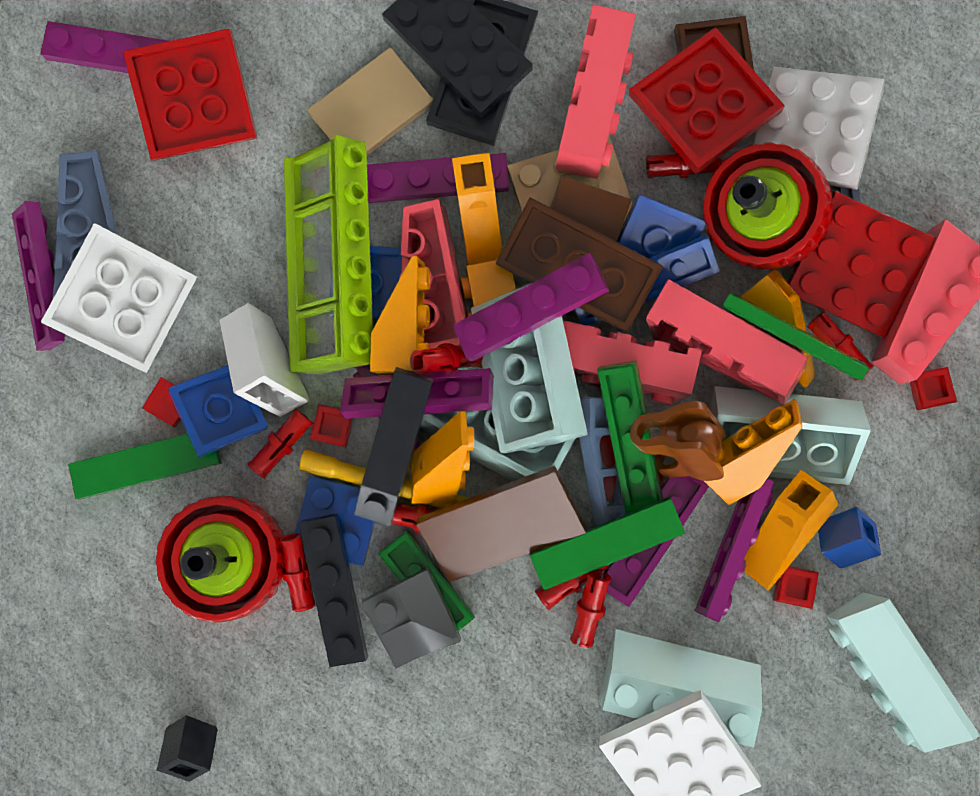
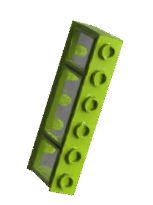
[284,135,373,374]

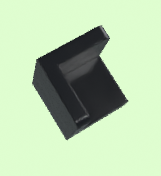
[156,715,218,782]

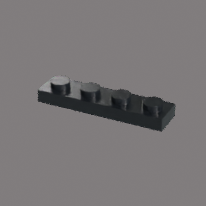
[299,513,368,667]

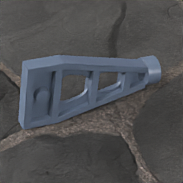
[579,398,627,526]

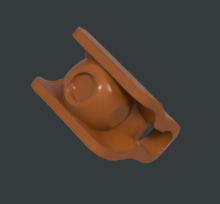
[630,401,725,481]

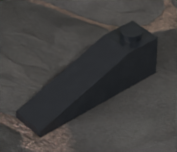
[354,367,434,526]

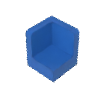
[818,507,882,568]

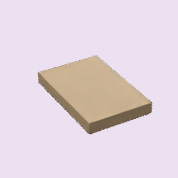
[307,47,433,156]

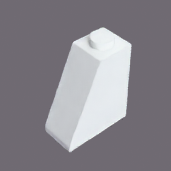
[219,303,309,417]

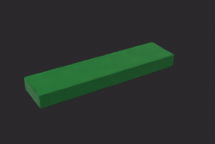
[723,292,869,380]
[597,361,663,513]
[68,434,222,500]
[529,496,686,590]

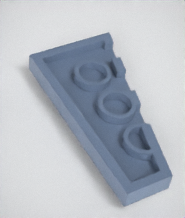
[53,150,117,298]

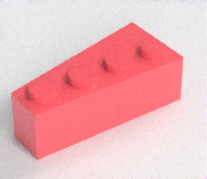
[555,4,636,179]
[399,199,468,349]
[871,219,980,385]
[646,279,808,405]
[563,321,702,406]

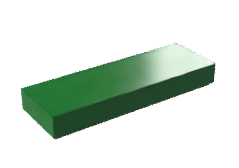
[378,530,475,631]

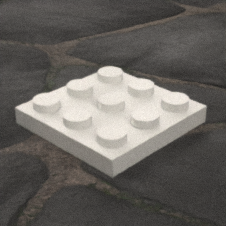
[754,67,885,190]
[41,223,197,373]
[599,690,761,796]

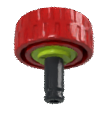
[702,142,833,271]
[155,496,284,623]

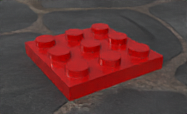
[629,27,785,174]
[123,29,258,161]
[787,191,936,338]

